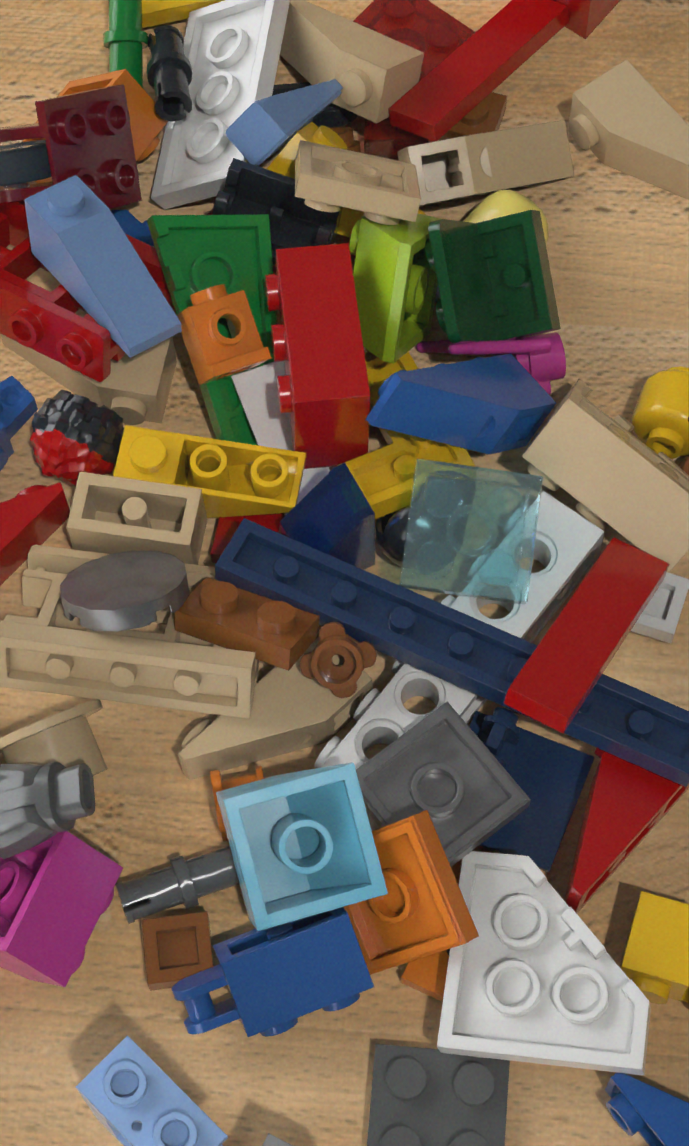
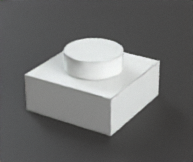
[631,572,689,644]

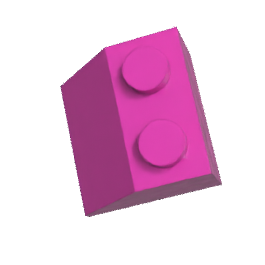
[0,831,123,987]

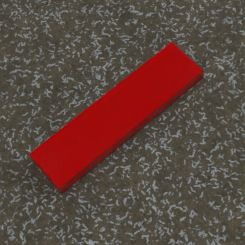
[388,0,569,142]
[504,537,670,733]

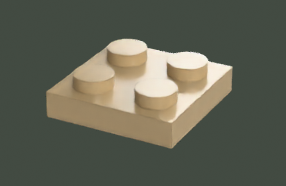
[295,140,421,225]

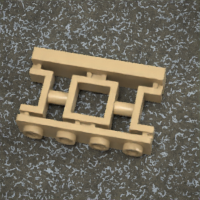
[0,545,259,719]

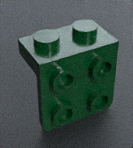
[425,210,561,343]

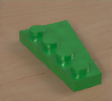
[147,214,277,445]

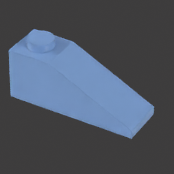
[24,175,182,358]

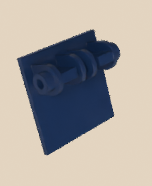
[469,707,595,873]

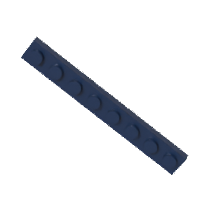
[215,518,689,787]

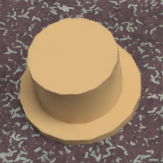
[0,699,108,776]

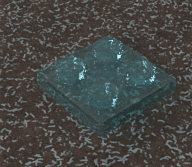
[399,459,543,605]

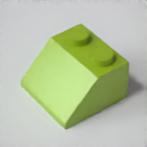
[349,214,441,364]

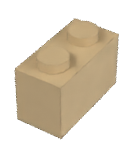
[66,472,207,565]

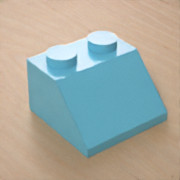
[216,762,388,931]

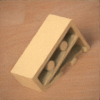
[522,378,689,572]

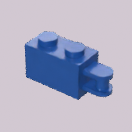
[172,907,374,1037]

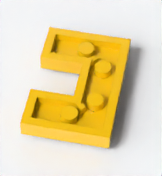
[337,351,476,524]

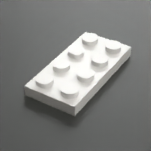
[151,0,290,210]

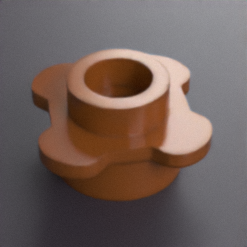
[300,622,377,698]

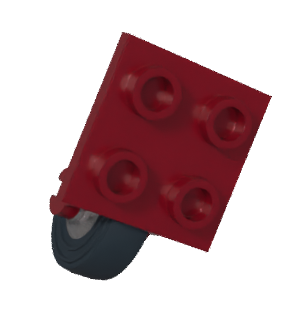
[0,84,142,209]

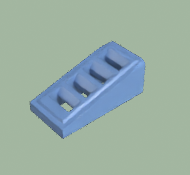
[226,79,343,166]

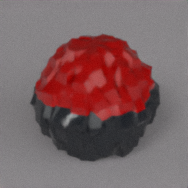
[30,389,124,487]

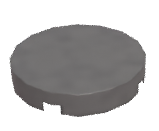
[60,551,190,632]

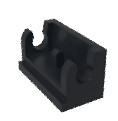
[213,158,343,266]

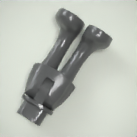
[0,762,95,859]

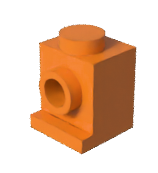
[176,284,271,385]

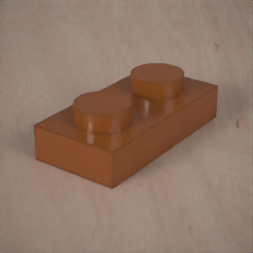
[175,577,320,671]

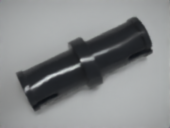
[147,25,192,121]

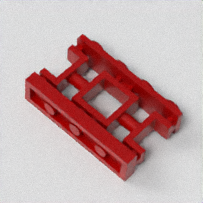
[0,184,177,382]

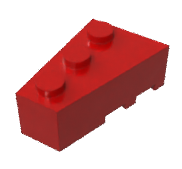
[265,243,370,469]

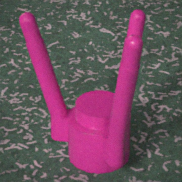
[416,332,566,395]

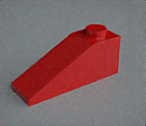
[564,748,689,913]

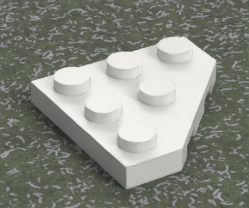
[437,851,651,1075]

